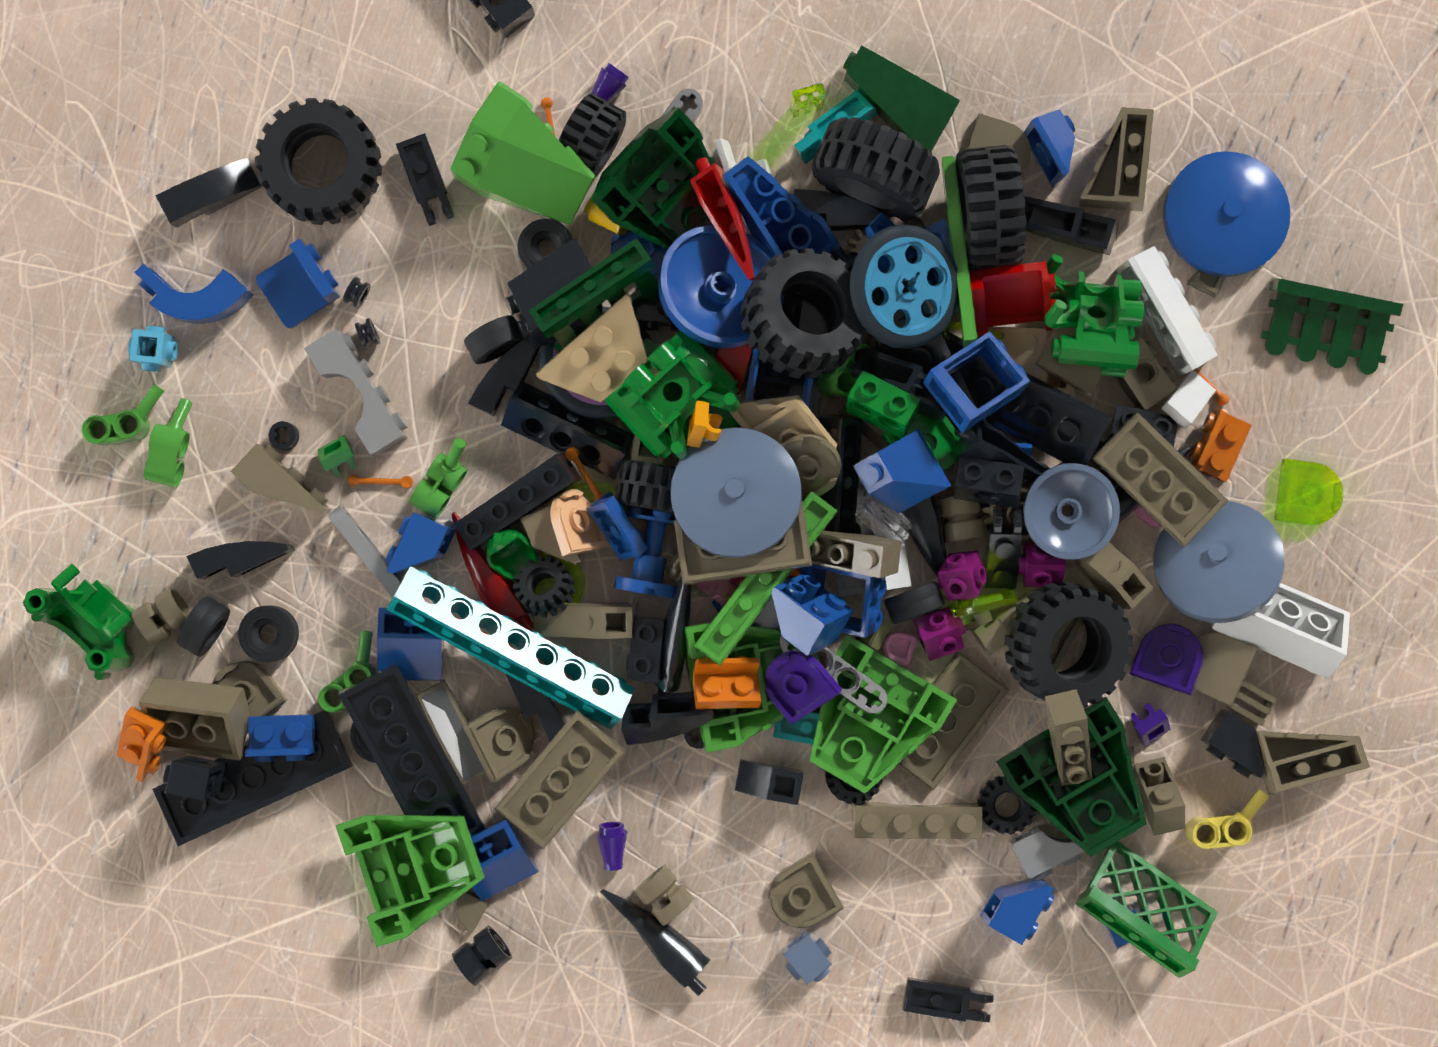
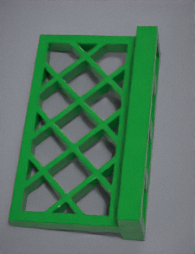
[1075,841,1218,978]

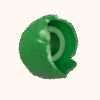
[485,529,537,580]

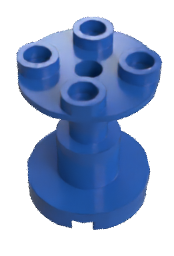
[614,507,677,598]

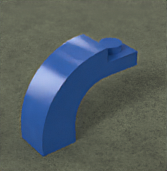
[134,264,254,324]

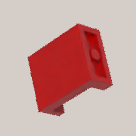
[969,261,1056,339]

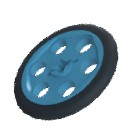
[850,224,959,349]

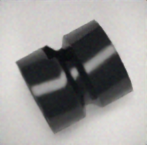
[452,925,512,986]

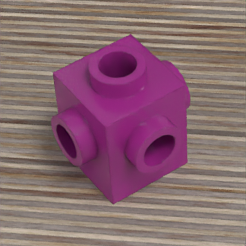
[1018,543,1066,588]
[938,550,987,601]
[914,606,966,661]

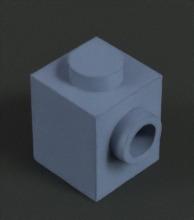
[782,929,832,985]

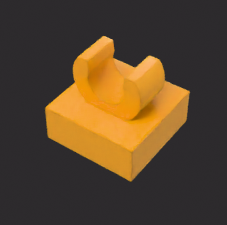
[687,400,722,448]

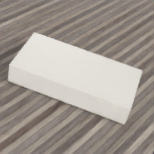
[1161,370,1216,429]

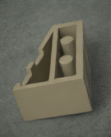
[1079,107,1154,211]
[1256,731,1370,795]

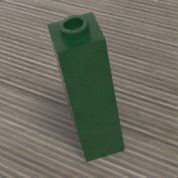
[843,45,960,152]

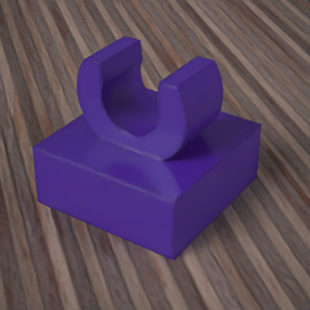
[1131,703,1171,747]

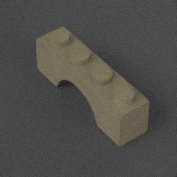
[852,802,982,839]

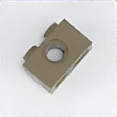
[1114,337,1177,410]

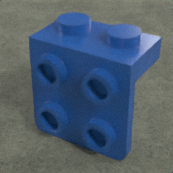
[256,238,341,328]

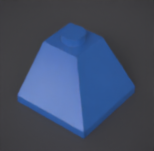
[1024,109,1075,188]
[853,429,951,513]

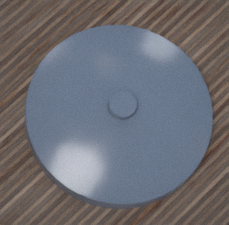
[671,428,802,558]
[1153,501,1284,623]

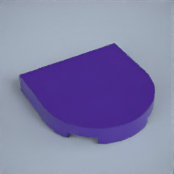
[1130,623,1203,696]
[765,651,842,725]

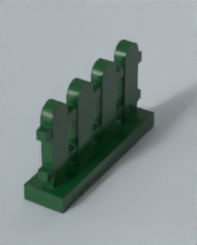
[528,238,660,353]
[1260,278,1403,375]

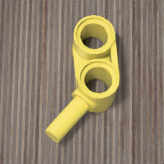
[1185,789,1269,849]

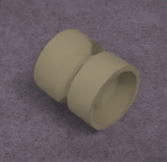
[938,496,986,543]
[132,587,191,645]
[634,864,694,926]

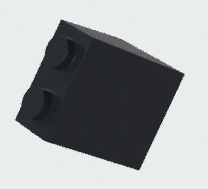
[505,239,603,349]

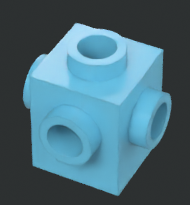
[128,326,178,372]

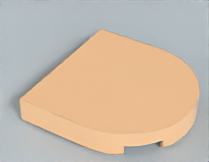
[550,489,610,557]

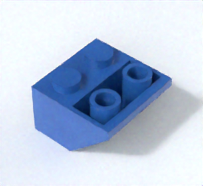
[385,513,455,574]
[772,573,854,656]
[377,608,444,681]
[471,818,539,901]
[980,878,1054,945]

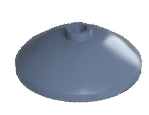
[1023,463,1120,560]

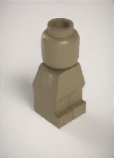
[970,588,1043,655]

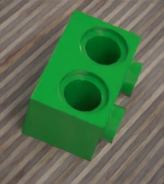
[846,371,920,439]

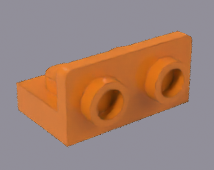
[1189,408,1252,483]
[692,656,761,709]
[117,706,166,783]

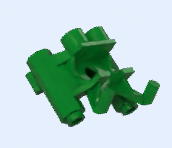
[1045,254,1144,377]
[605,330,741,460]
[23,563,135,680]

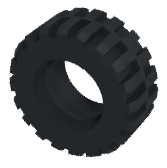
[255,98,382,225]
[812,117,940,219]
[955,145,1026,270]
[740,248,867,379]
[1004,582,1133,708]

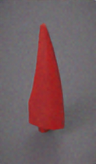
[690,157,755,280]
[451,512,533,631]

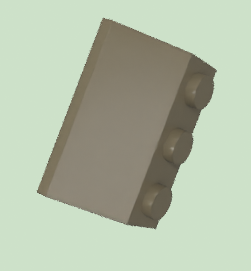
[139,677,249,760]

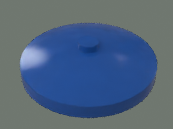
[1163,151,1290,277]
[657,225,785,348]

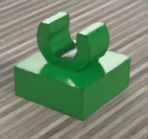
[317,435,356,477]

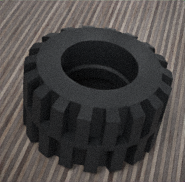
[559,93,626,177]
[615,460,676,515]

